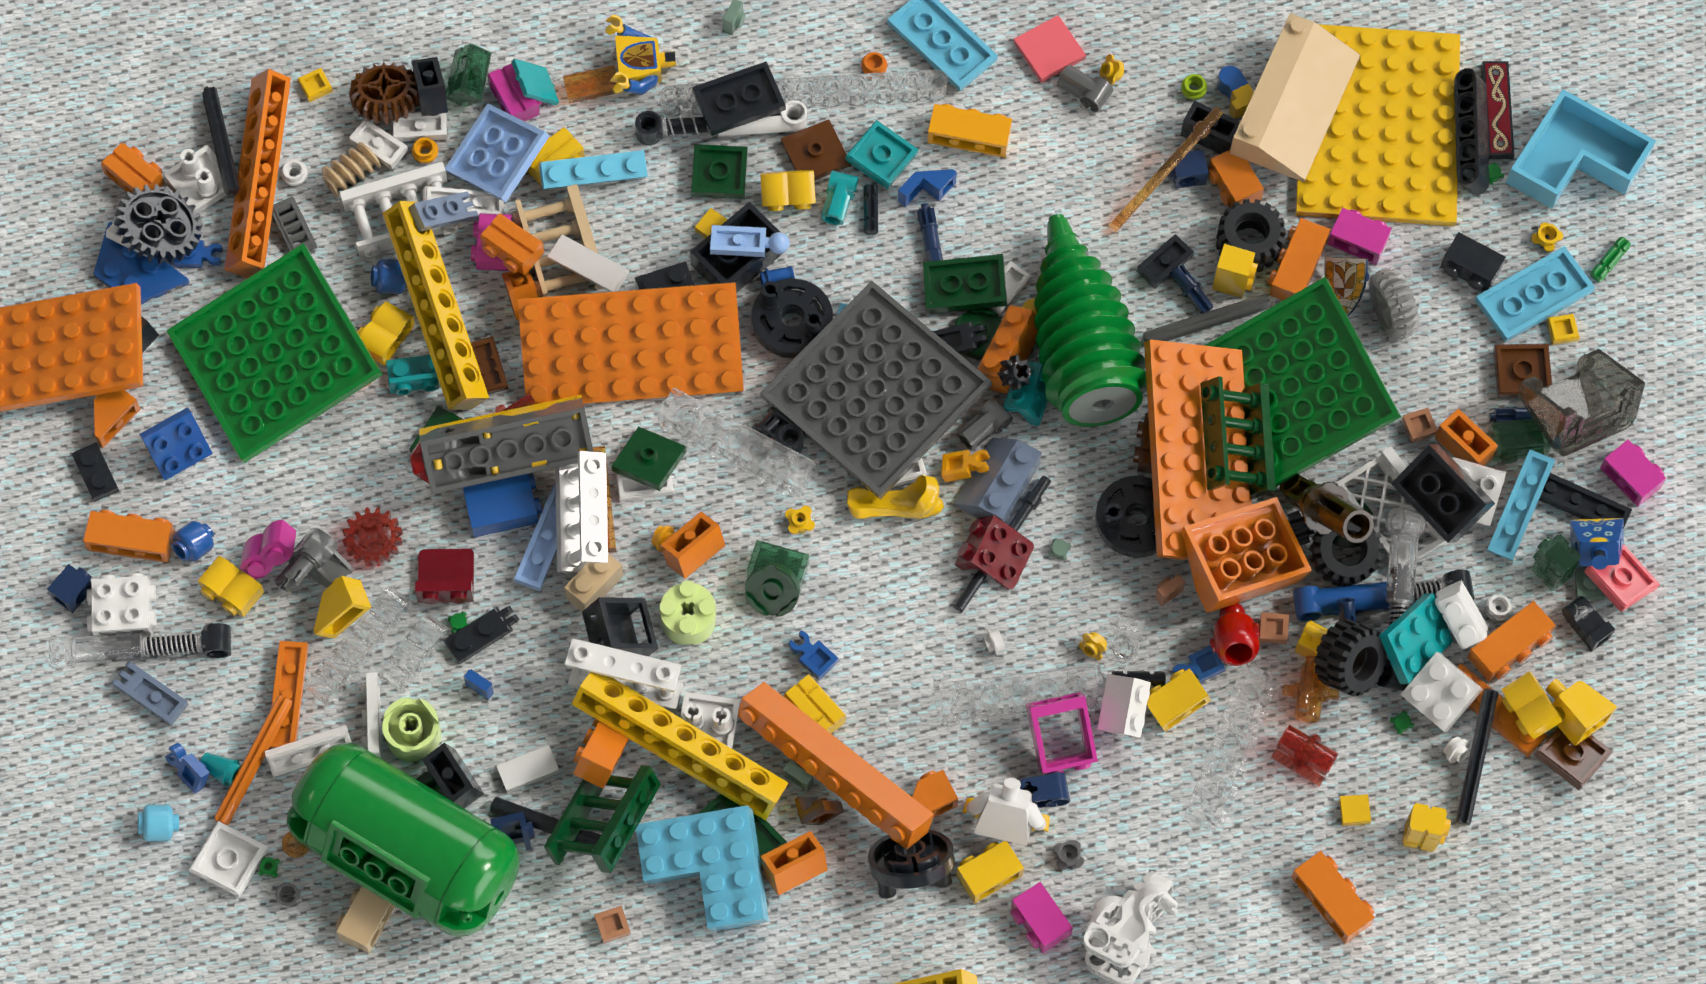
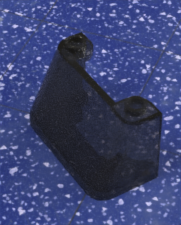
[1519,349,1645,457]

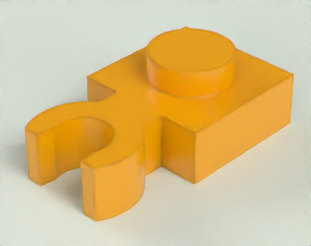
[941,450,990,482]

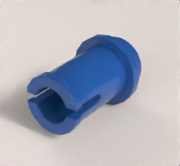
[760,266,795,287]

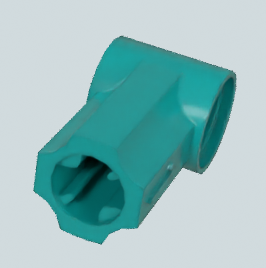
[821,171,859,226]

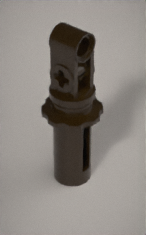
[1279,473,1374,543]

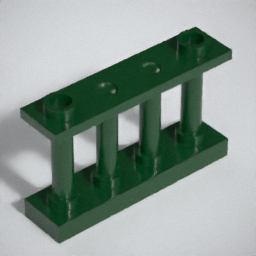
[1200,376,1276,497]
[544,765,661,873]

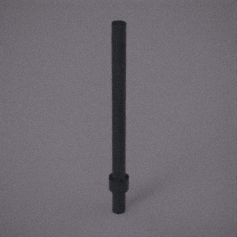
[954,476,1051,612]

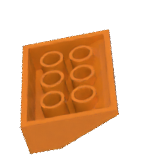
[1182,497,1312,613]

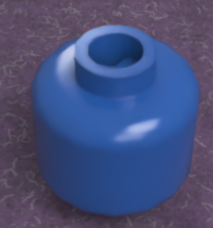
[370,259,406,294]
[172,521,214,562]

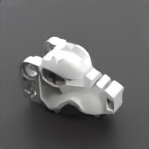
[1084,871,1178,984]

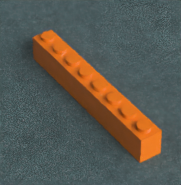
[737,682,934,850]

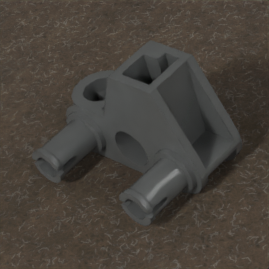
[274,528,353,592]

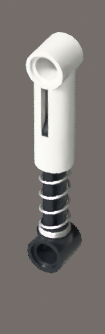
[635,100,807,145]

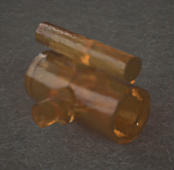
[1282,656,1340,723]

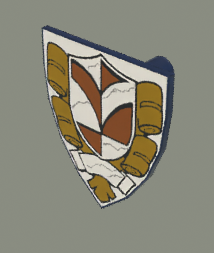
[1324,257,1370,316]

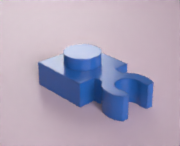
[174,240,223,268]
[789,630,839,681]
[1172,645,1226,683]
[165,742,210,794]

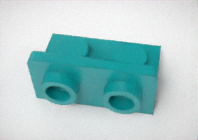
[386,355,441,396]
[1003,361,1048,426]

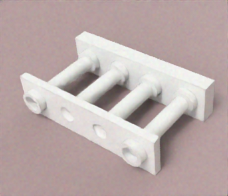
[340,161,463,258]
[555,451,608,574]
[565,638,684,712]

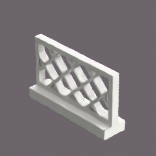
[1335,446,1448,569]

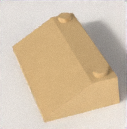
[1230,13,1360,182]

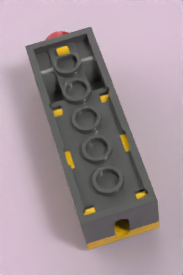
[410,395,594,494]

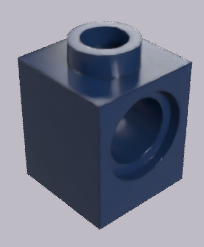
[1167,150,1208,189]
[47,564,92,614]

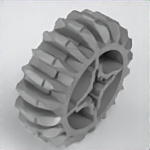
[1368,267,1420,340]

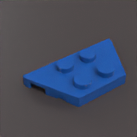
[93,221,190,305]

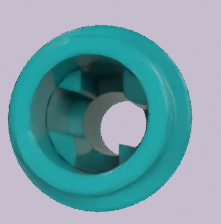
[200,752,241,786]

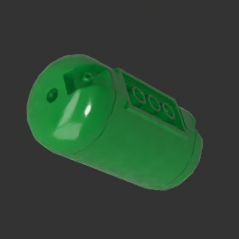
[287,743,520,937]

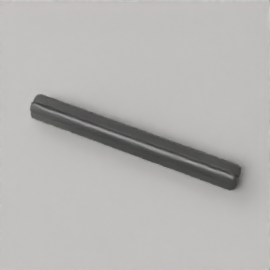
[1143,294,1271,342]

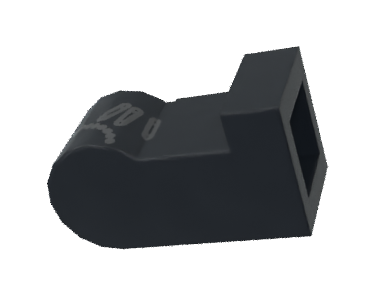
[1562,596,1615,652]

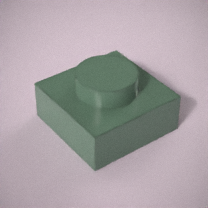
[723,0,746,35]
[1575,570,1605,600]
[783,761,814,792]

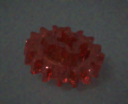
[342,507,403,567]

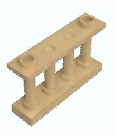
[512,184,603,297]

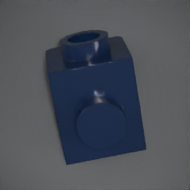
[490,812,535,851]

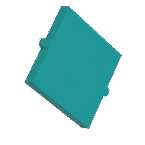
[511,58,560,105]

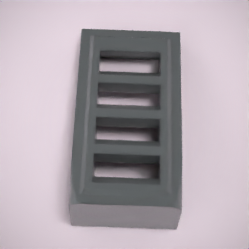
[272,197,318,251]

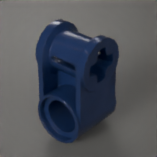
[1020,772,1070,808]

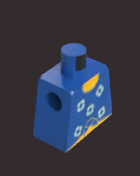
[1570,518,1624,570]

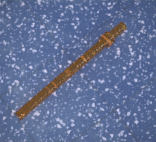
[1108,106,1223,232]

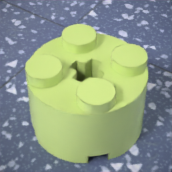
[660,581,716,645]
[382,697,441,762]

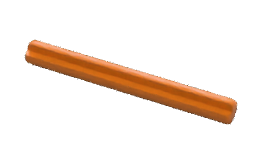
[214,695,292,825]

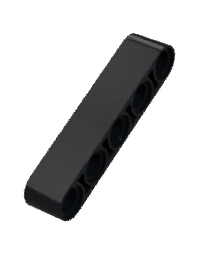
[1454,68,1490,195]

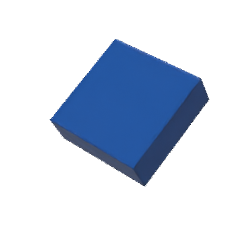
[464,669,494,700]

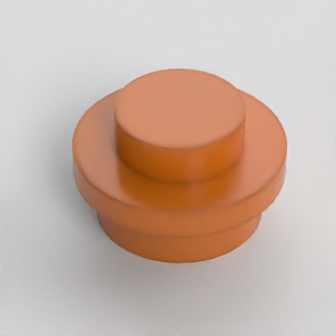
[861,52,887,78]

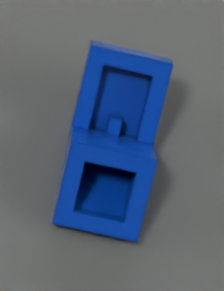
[898,169,957,207]

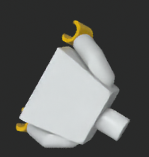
[962,778,1050,846]

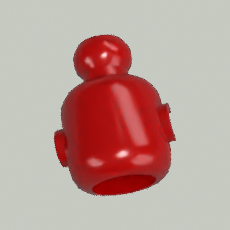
[1210,603,1261,666]

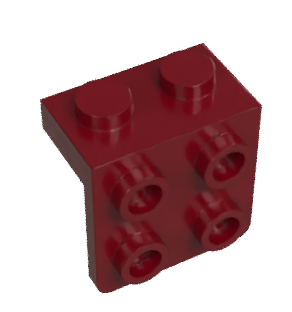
[955,515,1034,590]
[415,548,474,604]

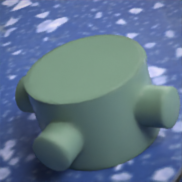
[1048,538,1072,561]

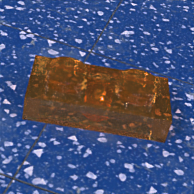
[563,65,617,104]

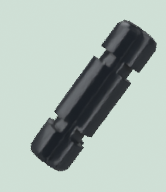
[864,184,878,235]
[1111,671,1166,687]

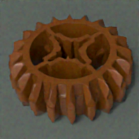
[349,62,419,125]

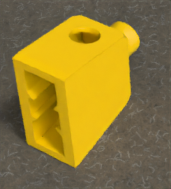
[1545,679,1617,746]

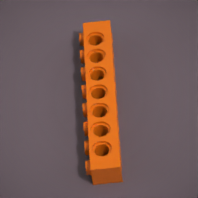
[224,69,291,278]

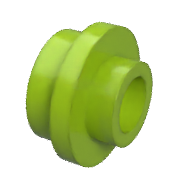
[1181,74,1207,100]

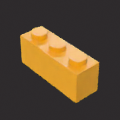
[927,104,1012,158]

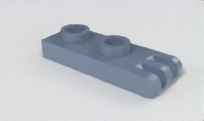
[409,191,479,232]
[111,661,189,726]

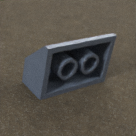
[953,438,1042,523]

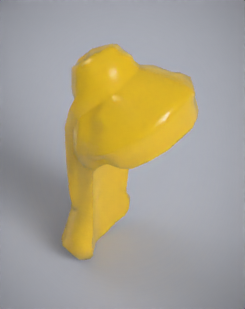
[847,475,944,519]

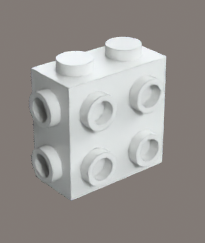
[87,573,157,640]

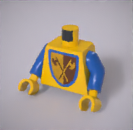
[605,15,676,95]

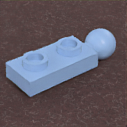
[710,225,790,257]

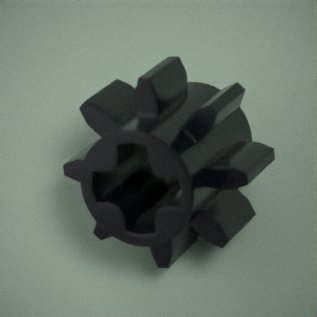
[997,355,1033,391]
[1287,510,1315,546]

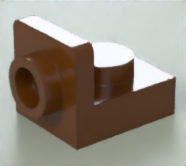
[795,796,844,825]

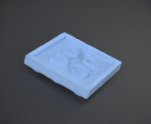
[445,103,549,203]

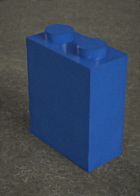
[463,473,542,538]

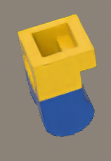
[1217,65,1254,119]

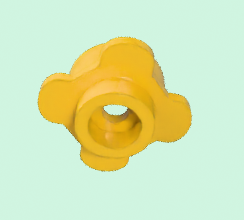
[1099,54,1124,85]
[1531,222,1563,252]
[785,505,815,534]
[1079,632,1107,661]

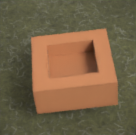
[1401,408,1438,443]
[1155,574,1186,606]
[1259,612,1289,644]
[594,905,631,944]

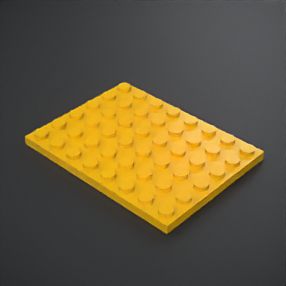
[1296,24,1460,226]

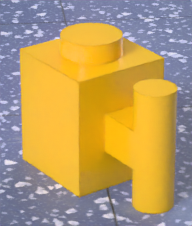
[1294,620,1328,662]

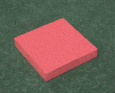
[1014,15,1086,83]
[1584,545,1660,612]

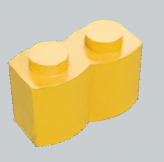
[760,170,816,211]
[358,301,415,366]
[197,555,265,618]
[1501,671,1563,739]

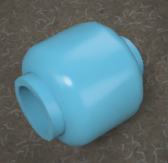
[138,804,179,842]

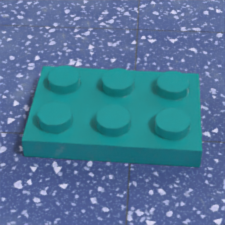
[1379,593,1454,684]

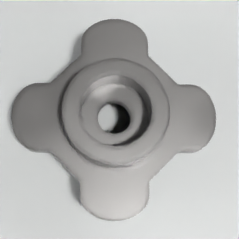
[1053,840,1084,870]

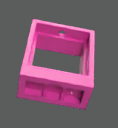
[1026,692,1098,774]

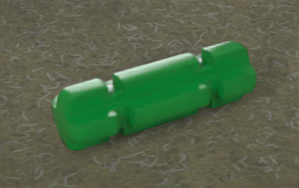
[1590,237,1631,282]

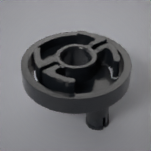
[752,278,833,358]
[1095,476,1157,558]
[868,830,955,899]

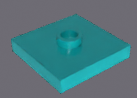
[845,120,919,190]

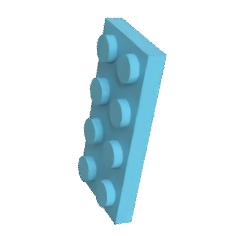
[887,0,998,92]
[1475,246,1596,343]

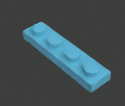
[538,150,648,190]
[1487,450,1555,561]

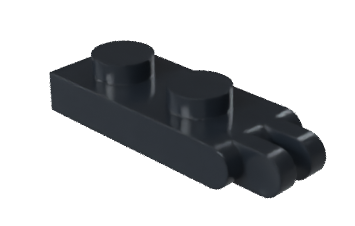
[933,322,987,354]
[444,606,520,665]

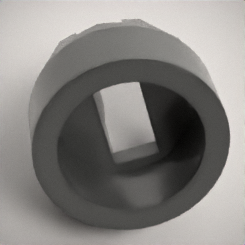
[276,883,300,906]

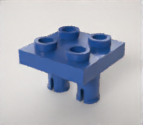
[139,407,213,480]

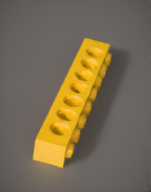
[382,201,489,410]
[572,672,788,821]

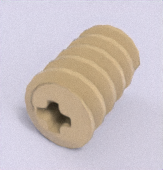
[322,142,381,198]

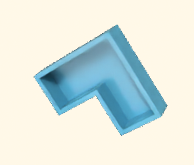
[1506,89,1656,209]
[636,806,769,931]

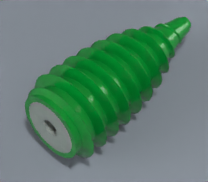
[1034,214,1147,427]

